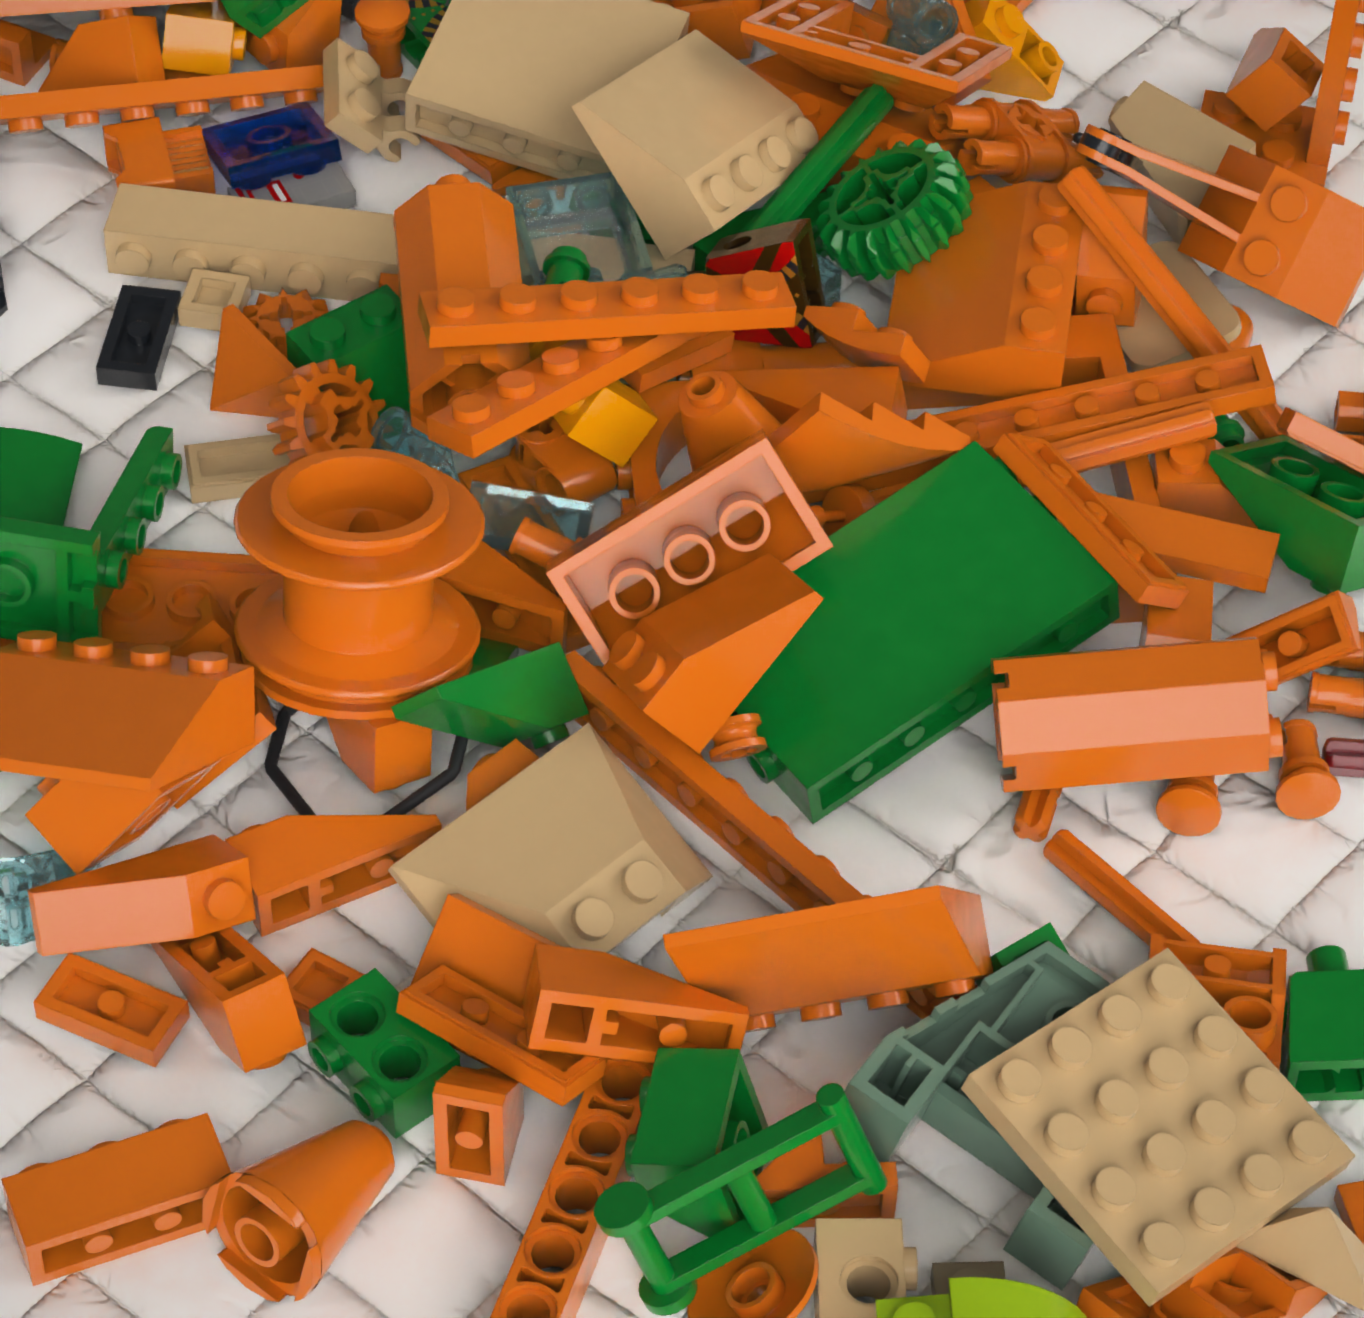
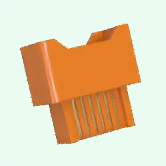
[102,117,216,194]

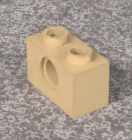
[813,1218,918,1318]

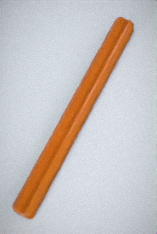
[1057,165,1302,444]
[870,402,1217,505]

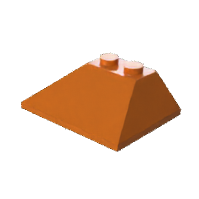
[740,0,1013,112]

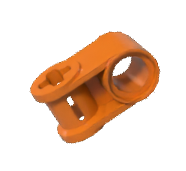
[509,416,617,517]

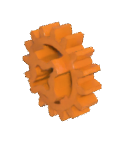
[266,359,392,465]

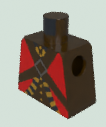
[682,218,826,348]

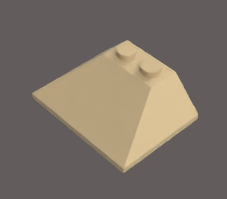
[388,723,713,953]

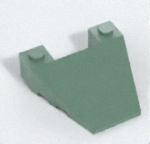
[844,941,1111,1291]

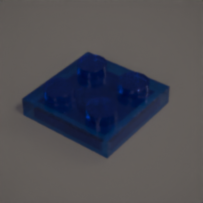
[202,102,342,190]

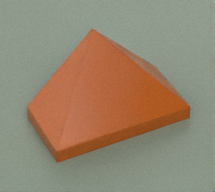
[210,304,296,418]

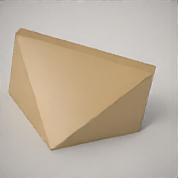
[1236,1207,1364,1311]

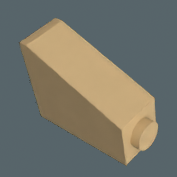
[1108,80,1256,244]

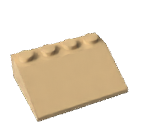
[571,29,819,260]

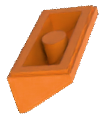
[1226,590,1361,685]

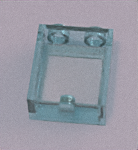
[506,172,653,286]

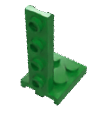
[0,426,182,643]

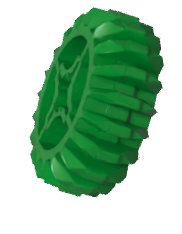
[815,139,974,282]

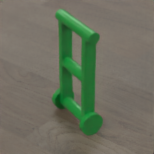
[594,1083,888,1316]

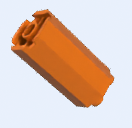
[393,174,531,436]
[991,637,1283,792]

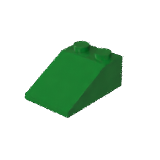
[1208,435,1364,595]

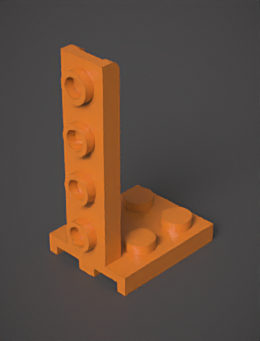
[1201,0,1364,187]

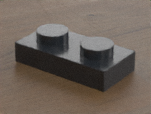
[96,285,181,391]

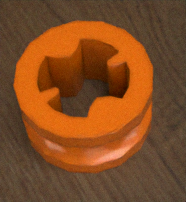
[708,713,768,762]

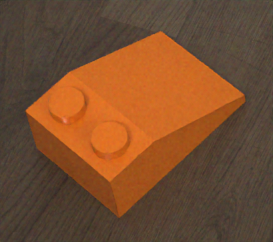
[602,552,824,754]

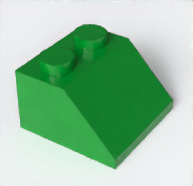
[286,284,411,441]
[625,1048,768,1237]

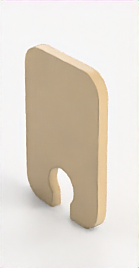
[1116,241,1242,371]

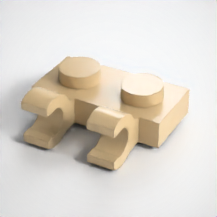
[323,37,421,163]

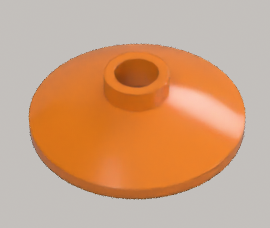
[687,1229,819,1318]

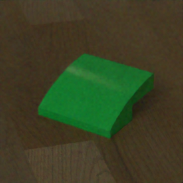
[0,427,83,526]

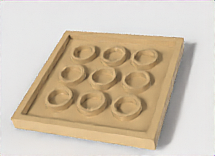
[961,948,1356,1307]

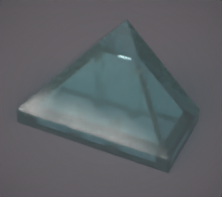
[470,480,595,551]

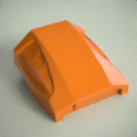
[1148,933,1287,1070]

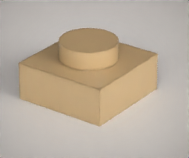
[178,268,251,331]

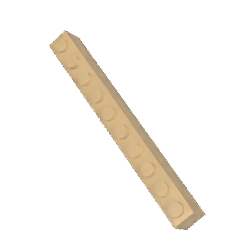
[103,183,695,301]

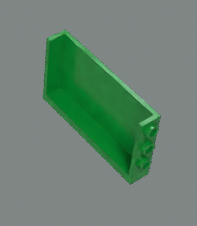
[730,441,1120,824]

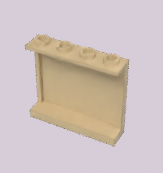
[405,0,690,198]

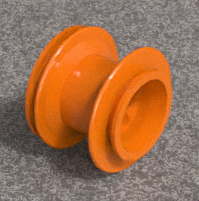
[233,448,485,720]

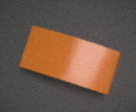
[803,302,931,383]

